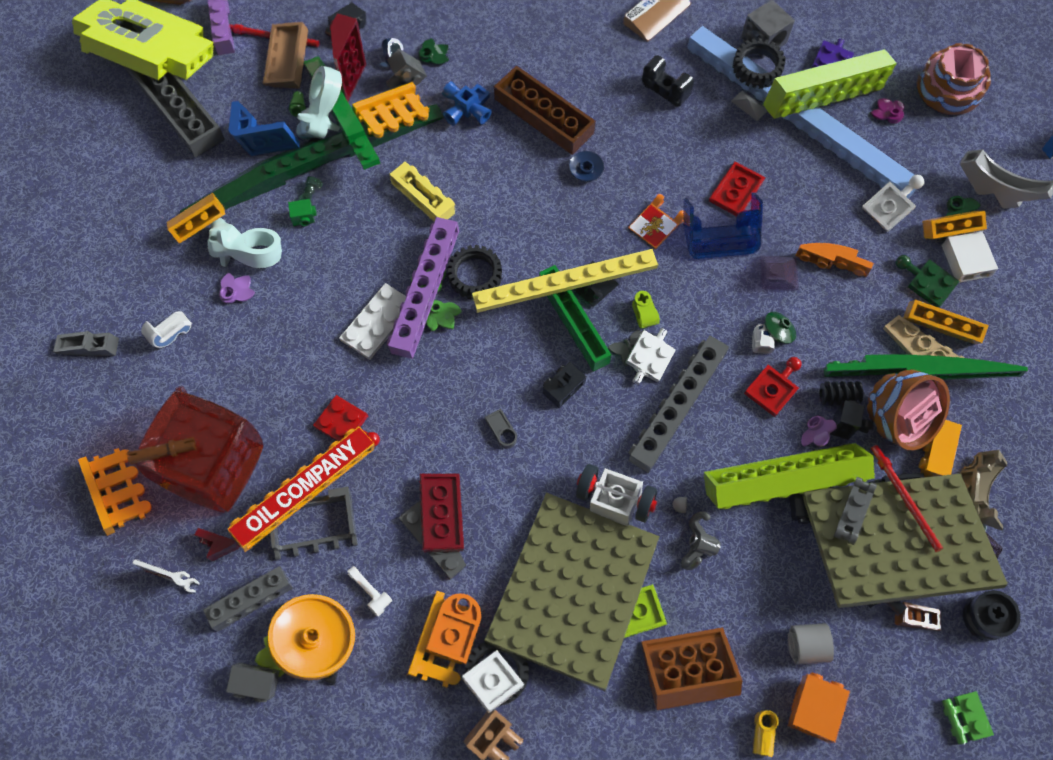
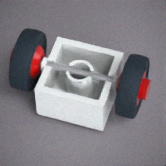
[576,464,657,526]

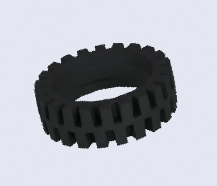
[732,38,786,89]
[448,245,502,299]
[465,642,529,706]

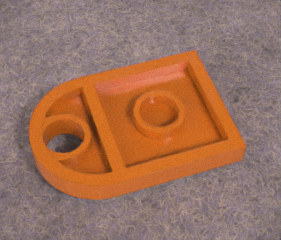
[425,594,481,664]

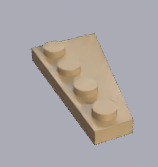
[883,315,964,358]

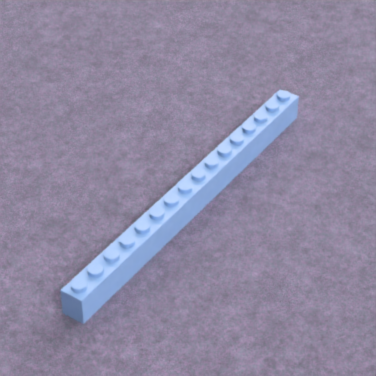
[687,26,917,198]

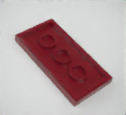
[419,474,464,552]

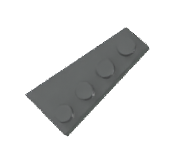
[399,501,466,580]

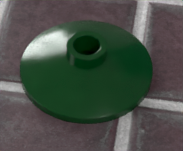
[764,312,796,344]

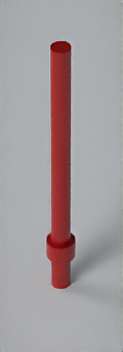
[229,24,320,47]
[871,445,943,552]

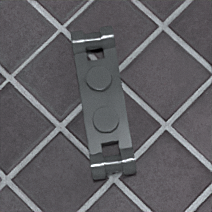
[833,477,877,545]

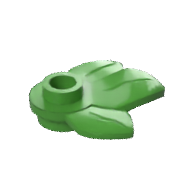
[426,300,462,331]

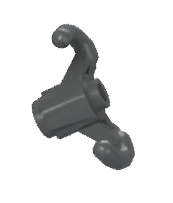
[681,511,721,570]

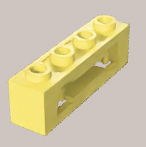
[390,162,455,222]

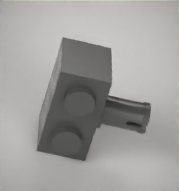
[386,49,427,89]

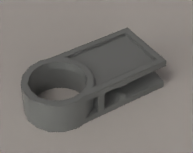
[485,409,517,449]

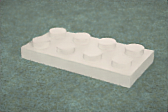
[339,283,415,360]

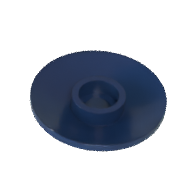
[569,151,604,182]

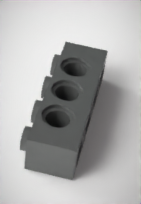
[203,566,294,632]

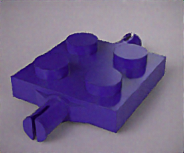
[811,38,854,68]

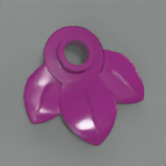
[870,98,904,124]

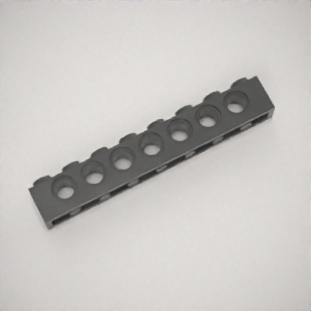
[628,335,729,473]

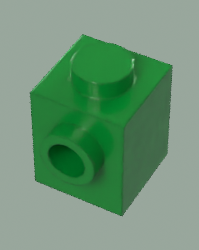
[288,199,317,226]

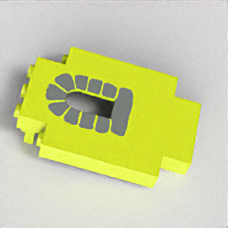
[72,0,213,80]

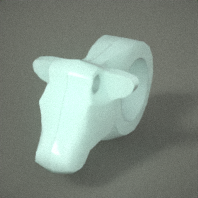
[296,66,342,140]
[208,218,282,268]

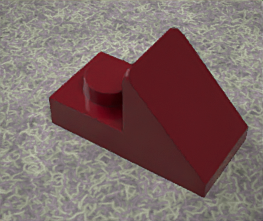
[195,528,240,561]

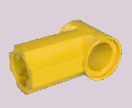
[753,711,778,757]

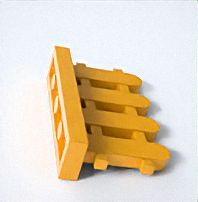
[352,82,429,138]
[78,448,151,536]
[407,591,468,688]

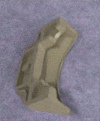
[960,450,1007,530]

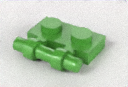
[942,691,994,745]

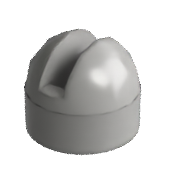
[673,497,687,513]

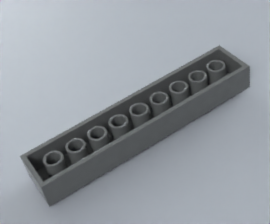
[117,20,225,158]

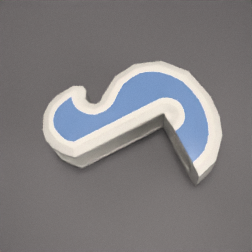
[141,311,192,348]

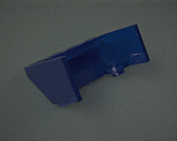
[683,192,763,259]

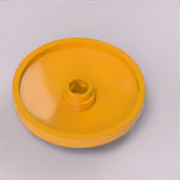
[268,594,355,680]

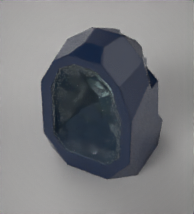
[382,38,403,67]

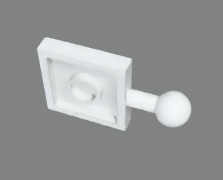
[862,175,924,232]

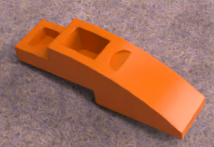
[795,243,874,277]

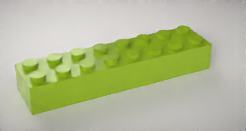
[763,50,897,119]
[704,443,875,509]

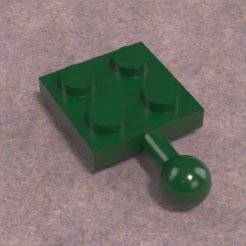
[896,255,960,308]

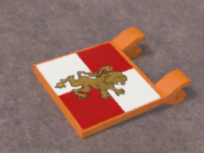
[628,194,686,249]

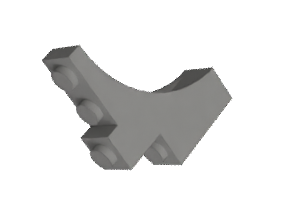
[959,149,1053,209]

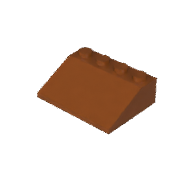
[641,627,743,710]

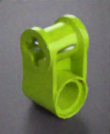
[632,291,660,329]

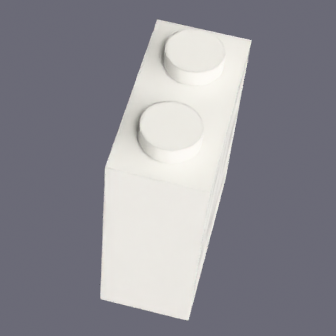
[942,231,998,283]

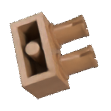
[463,709,523,760]

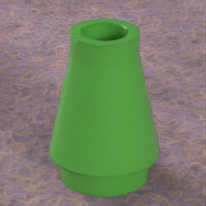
[289,91,306,117]

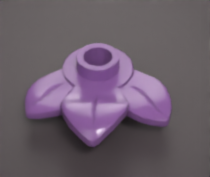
[219,273,255,303]
[801,416,837,447]

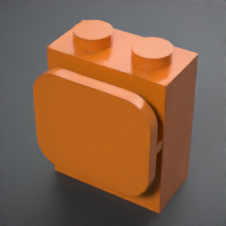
[787,673,850,744]

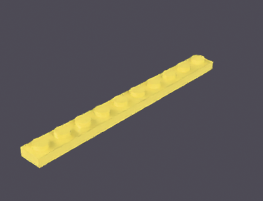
[472,249,658,313]

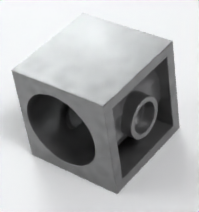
[741,0,795,59]

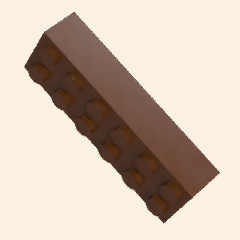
[494,65,596,155]

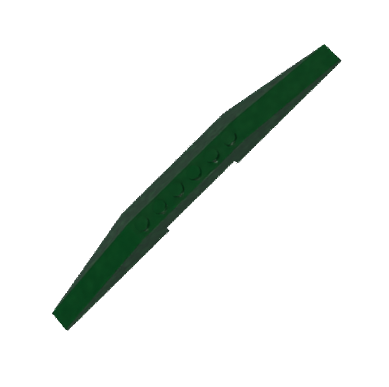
[180,104,444,213]

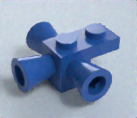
[442,81,491,126]

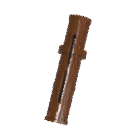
[127,437,196,465]

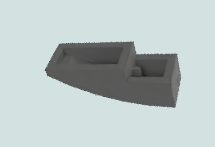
[53,331,119,357]

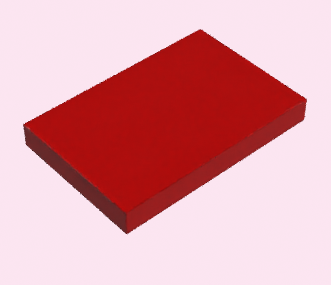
[709,161,766,218]

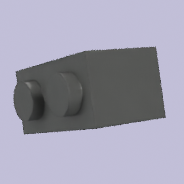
[227,662,280,702]

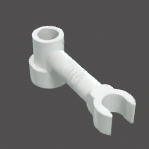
[347,566,392,617]

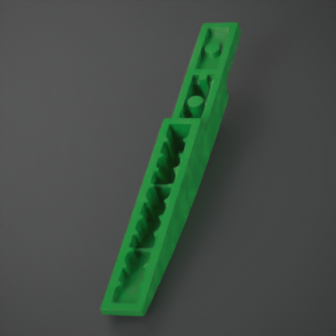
[304,56,380,170]
[824,354,1028,380]

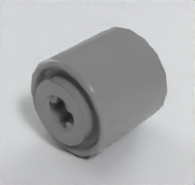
[788,623,834,665]

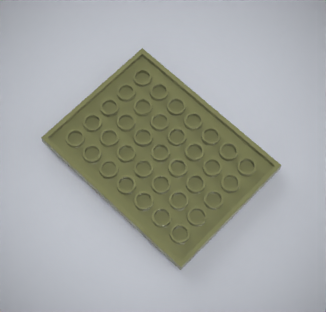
[802,474,1008,608]
[485,493,660,692]

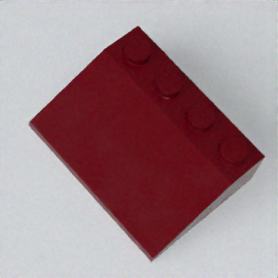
[330,13,366,101]

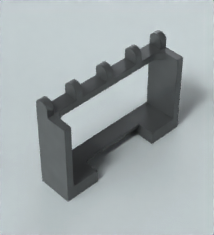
[270,486,358,560]

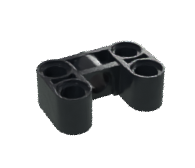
[642,55,694,107]

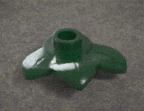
[418,38,449,65]
[946,196,981,216]

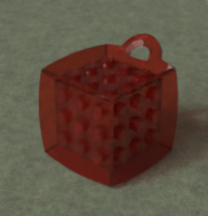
[135,385,264,513]

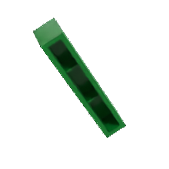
[539,265,612,372]

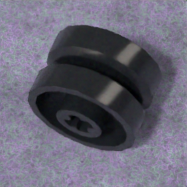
[963,590,1021,641]

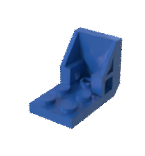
[228,101,300,156]

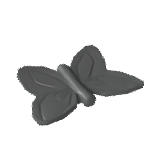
[609,330,641,366]

